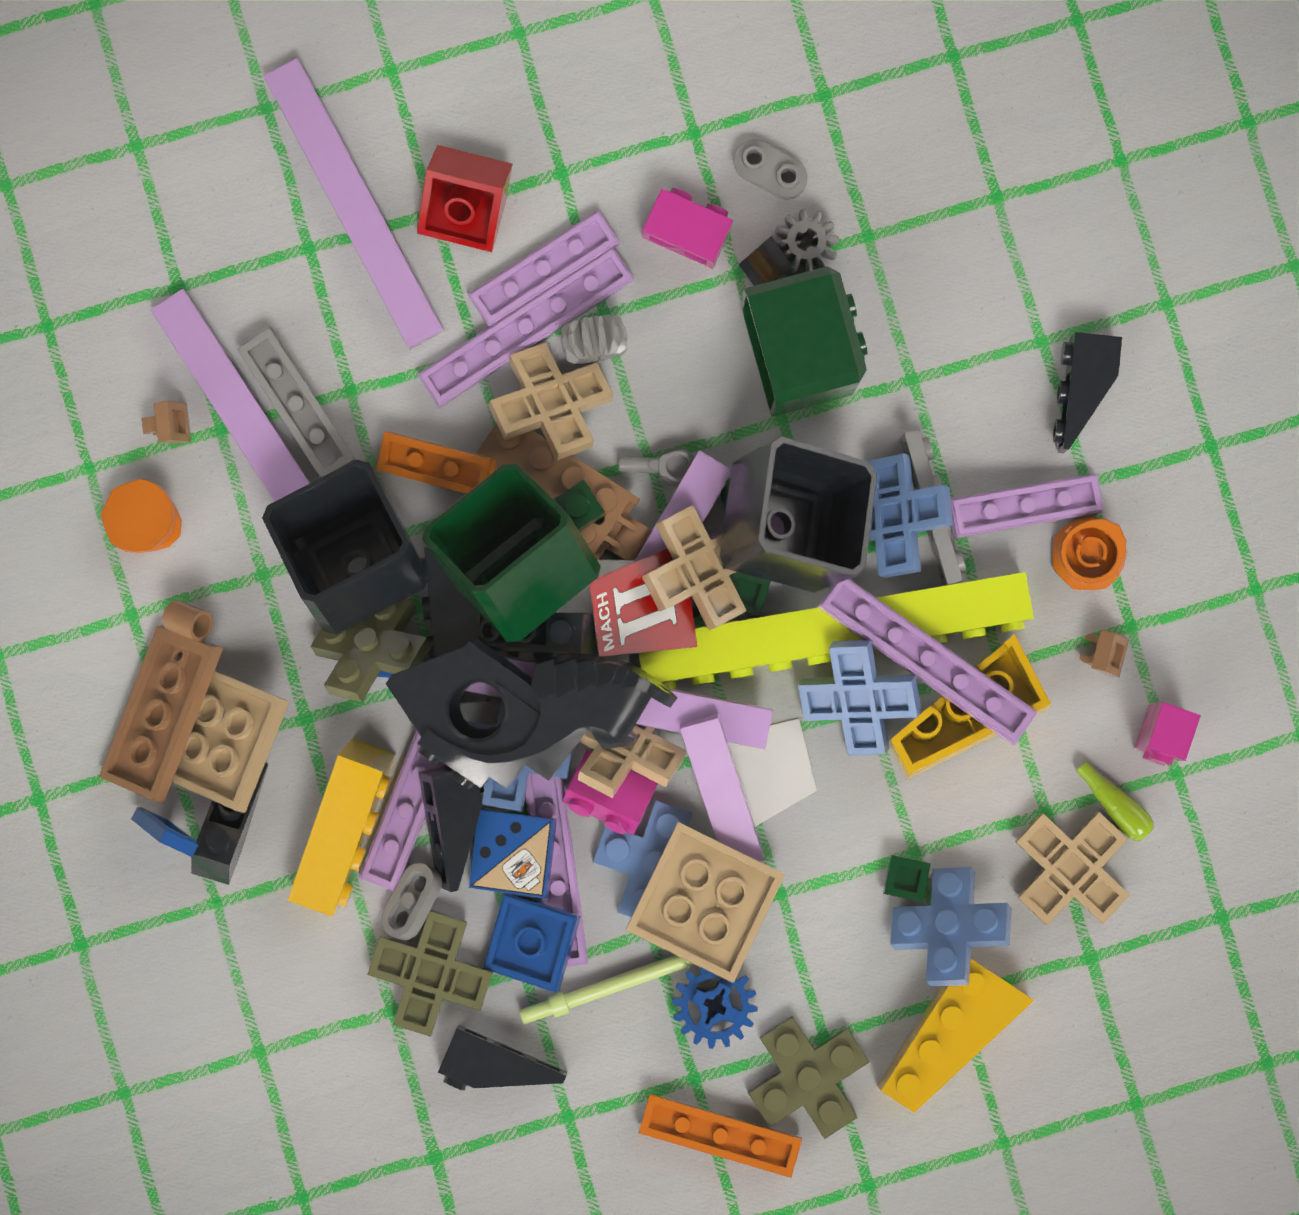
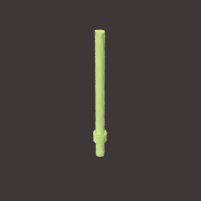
[519,955,695,1025]

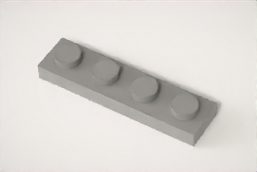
[237,328,356,478]
[900,429,966,586]

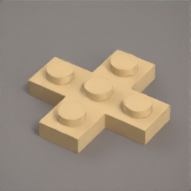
[489,342,613,460]
[642,505,747,630]
[578,724,686,798]
[1015,812,1130,926]

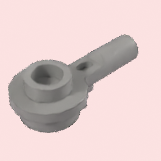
[619,448,694,487]

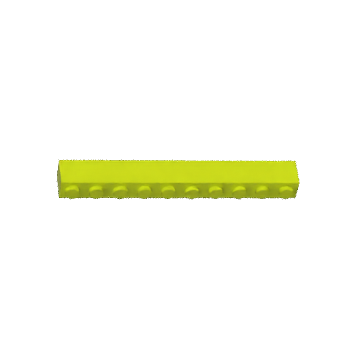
[638,572,1034,689]

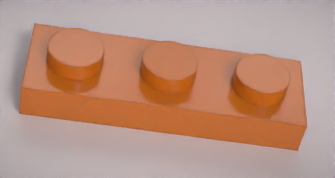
[376,432,496,494]

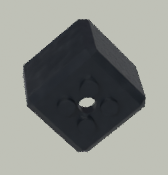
[719,436,877,593]
[262,459,429,634]

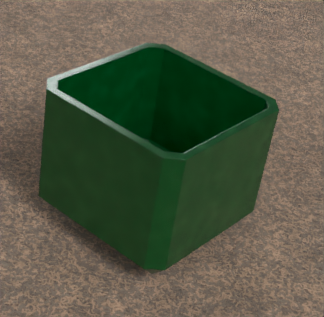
[741,266,868,417]
[422,463,601,642]

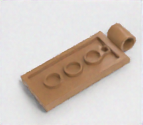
[476,423,652,561]
[99,601,223,804]

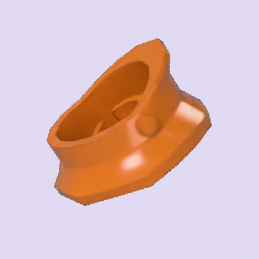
[100,478,182,554]
[1053,516,1127,590]

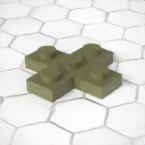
[310,598,431,702]
[367,910,493,1037]
[748,1016,869,1139]

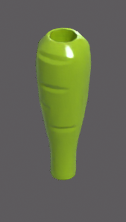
[1076,761,1154,841]

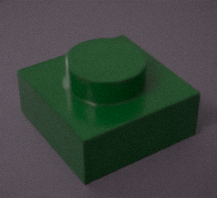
[554,480,606,532]
[730,572,771,618]
[883,855,931,902]

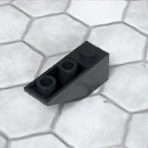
[1053,332,1122,454]
[475,611,599,655]
[191,763,268,885]

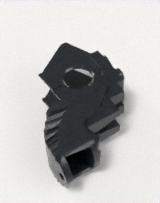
[385,637,677,789]

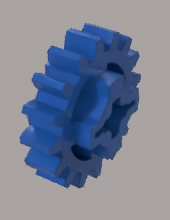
[672,967,758,1049]

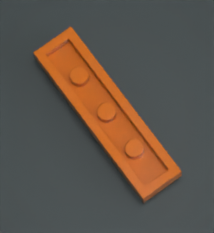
[639,1093,802,1178]

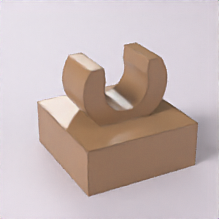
[141,401,191,445]
[1079,630,1129,677]

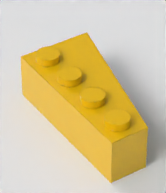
[889,634,1051,780]
[288,738,396,917]
[877,958,1034,1113]

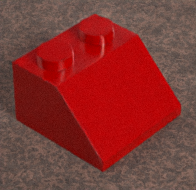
[417,145,513,253]

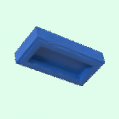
[131,807,198,857]

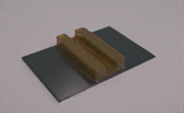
[739,236,792,286]

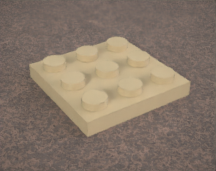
[172,671,290,813]
[625,822,785,983]

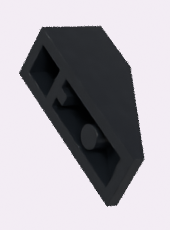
[418,765,484,892]
[438,1025,567,1091]

